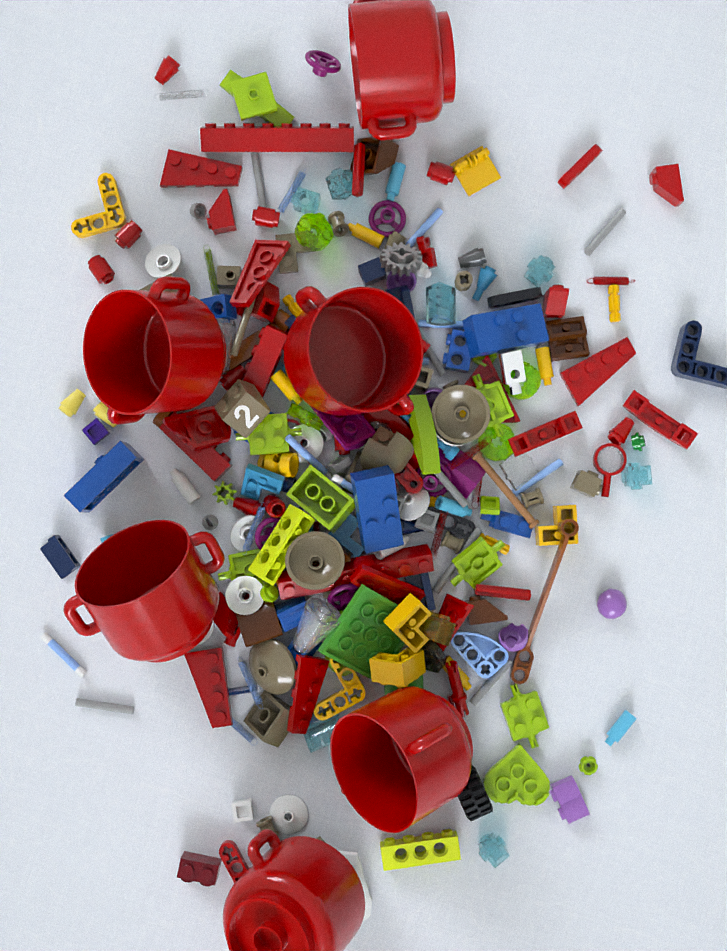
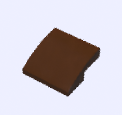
[546,316,590,362]
[236,601,283,647]

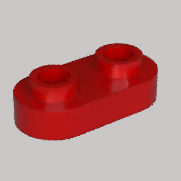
[394,463,423,494]

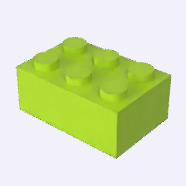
[286,465,355,534]

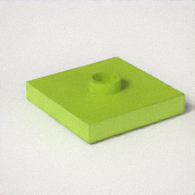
[230,72,278,121]

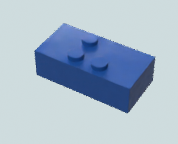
[462,303,549,358]
[63,441,145,513]
[350,465,404,554]

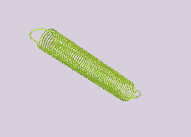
[203,245,219,294]

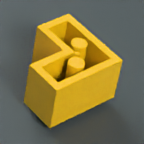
[535,505,579,546]
[383,593,432,654]
[369,648,426,688]

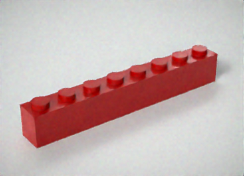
[200,123,354,152]
[277,544,434,600]

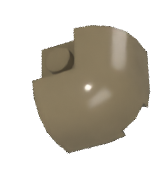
[360,426,414,474]

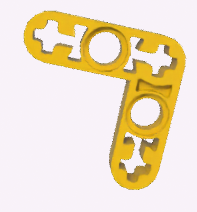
[71,173,126,238]
[314,658,366,721]

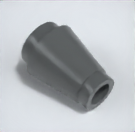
[458,247,487,268]

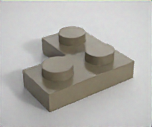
[275,231,315,274]

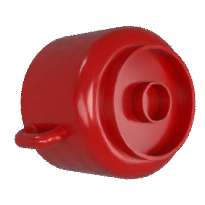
[348,0,456,140]
[83,276,226,424]
[284,286,423,416]
[63,520,225,663]
[330,686,473,833]
[223,829,365,951]

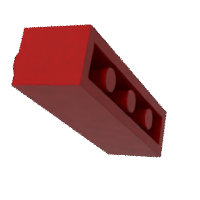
[243,325,288,398]
[159,411,232,482]

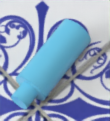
[385,162,406,201]
[435,496,472,517]
[604,710,637,746]

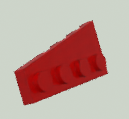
[160,149,243,188]
[230,240,291,308]
[559,337,636,407]
[350,564,425,605]
[184,647,233,728]
[287,654,330,734]

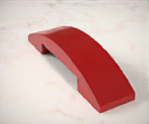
[622,390,698,450]
[507,411,583,457]

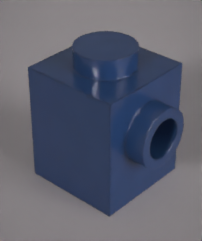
[358,257,386,287]

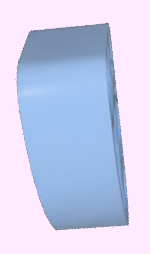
[450,630,509,678]

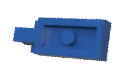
[480,510,533,539]

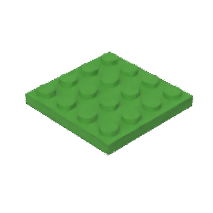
[318,584,405,680]

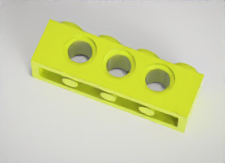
[248,504,315,586]
[380,829,461,871]

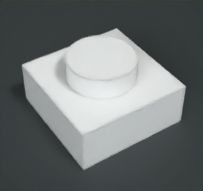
[231,798,254,823]

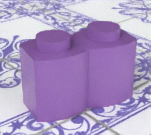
[549,775,590,824]

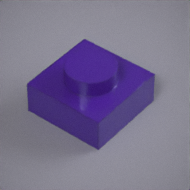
[82,418,110,445]

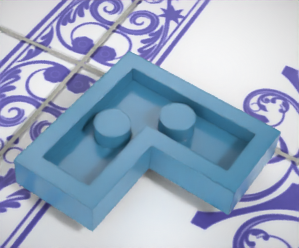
[240,463,285,500]
[328,514,364,558]

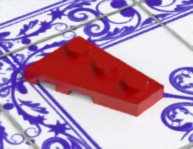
[425,594,474,654]

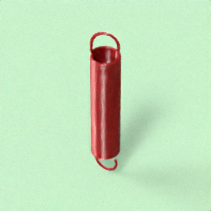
[586,276,636,285]

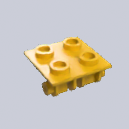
[450,146,501,197]

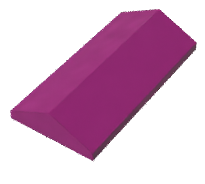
[309,405,376,451]
[438,447,486,499]

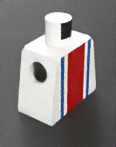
[497,350,526,395]

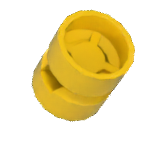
[264,452,299,477]

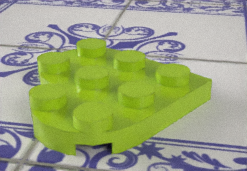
[483,743,550,806]

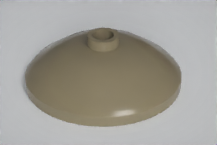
[432,385,490,443]
[285,531,345,590]
[249,638,297,695]

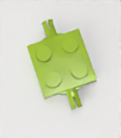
[472,374,514,438]
[235,413,302,455]
[450,536,506,589]
[218,549,267,586]
[500,683,549,748]

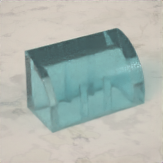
[426,282,456,326]
[304,714,340,753]

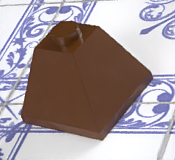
[348,137,399,176]

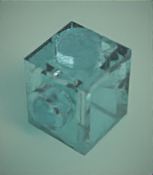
[325,168,353,200]
[524,255,556,287]
[621,462,652,490]
[478,832,510,868]

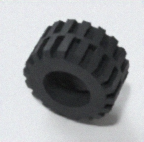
[458,765,493,821]

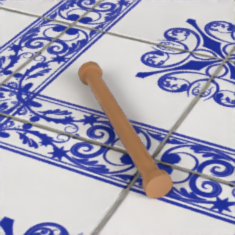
[472,451,539,529]

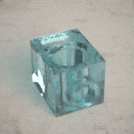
[291,187,321,217]

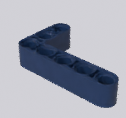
[671,320,727,389]

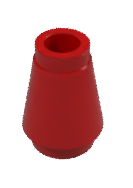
[154,55,180,85]
[219,365,245,391]
[608,417,635,446]
[233,497,263,517]

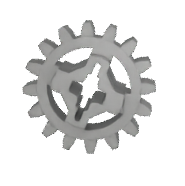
[380,242,422,277]

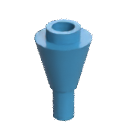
[472,266,498,301]

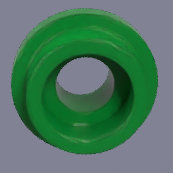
[631,432,646,451]

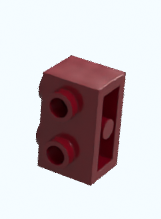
[177,851,222,887]

